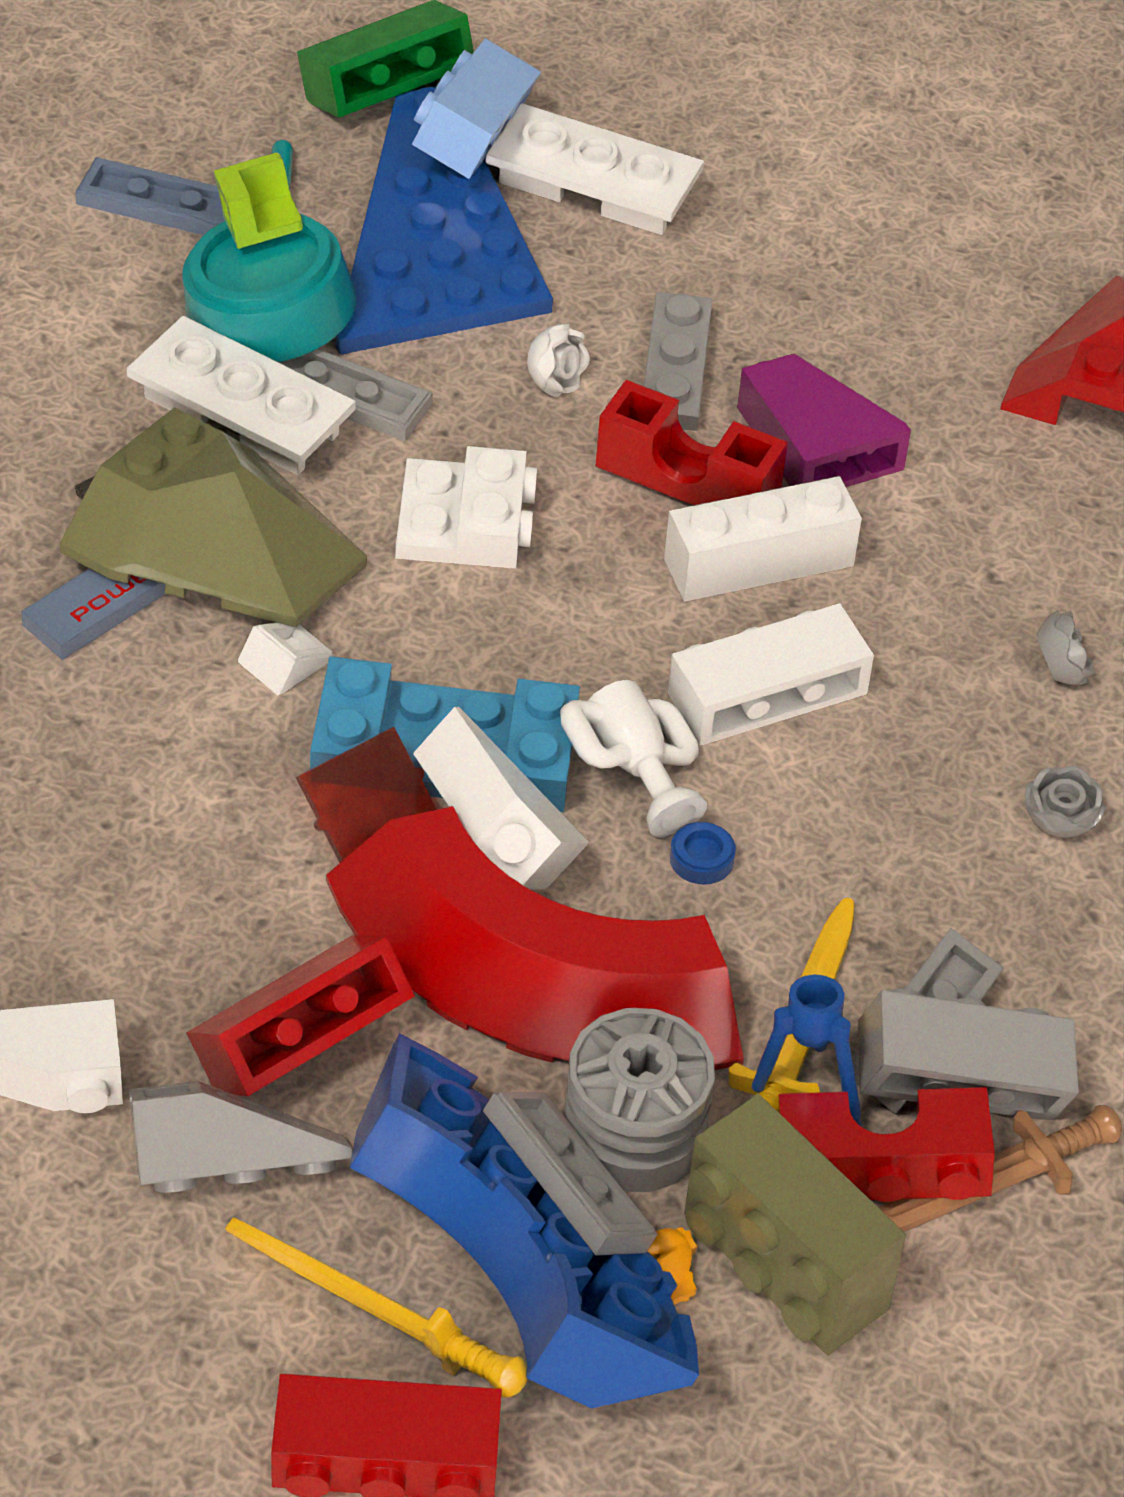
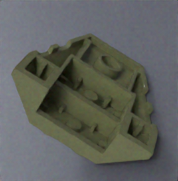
[60,407,367,627]

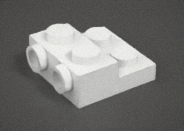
[395,446,537,568]

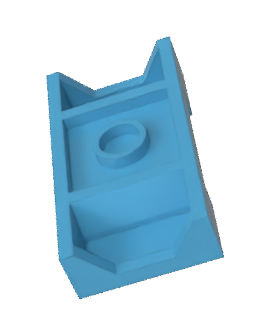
[310,656,580,812]

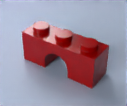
[595,379,788,506]
[778,1087,995,1202]

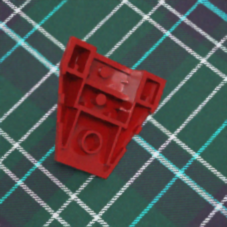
[1000,275,1124,425]

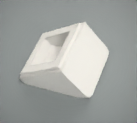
[238,623,335,695]

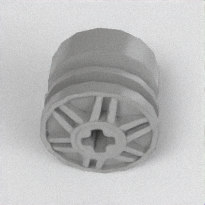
[564,1008,715,1192]

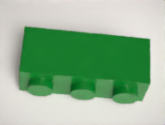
[297,0,474,118]

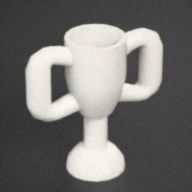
[560,680,707,838]

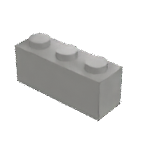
[858,988,1079,1120]

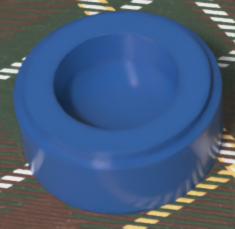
[670,822,736,885]

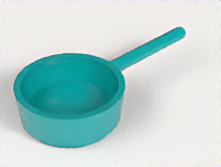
[182,139,357,362]

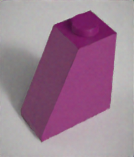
[737,353,911,487]

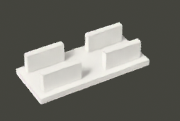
[486,103,704,235]
[127,316,356,475]

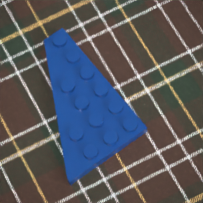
[336,87,553,355]

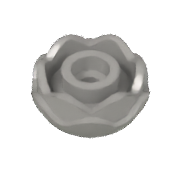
[1036,610,1095,685]
[1025,766,1106,838]

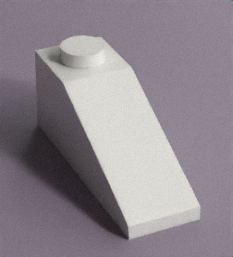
[413,707,589,890]
[0,999,123,1113]

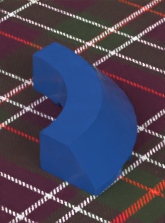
[350,1033,699,1409]

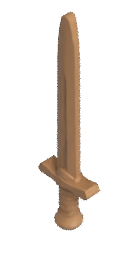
[878,1105,1122,1232]

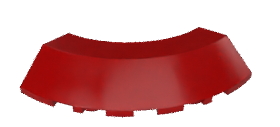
[326,806,744,1070]

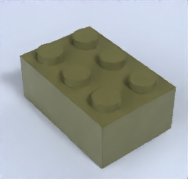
[684,1094,906,1356]

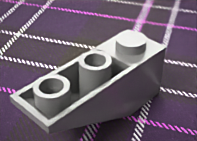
[129,1081,352,1193]

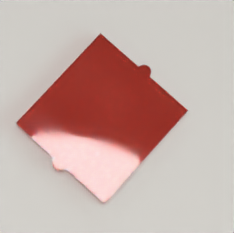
[295,727,437,863]

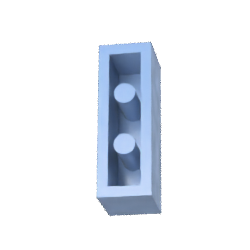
[412,38,541,179]

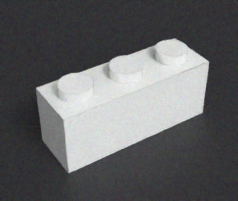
[664,476,862,602]
[668,603,874,746]

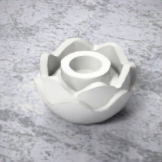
[527,324,590,397]

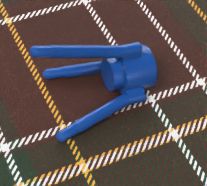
[752,974,863,1127]

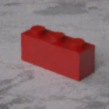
[186,935,415,1097]
[271,1374,502,1497]

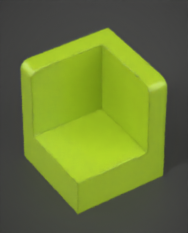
[213,153,303,249]

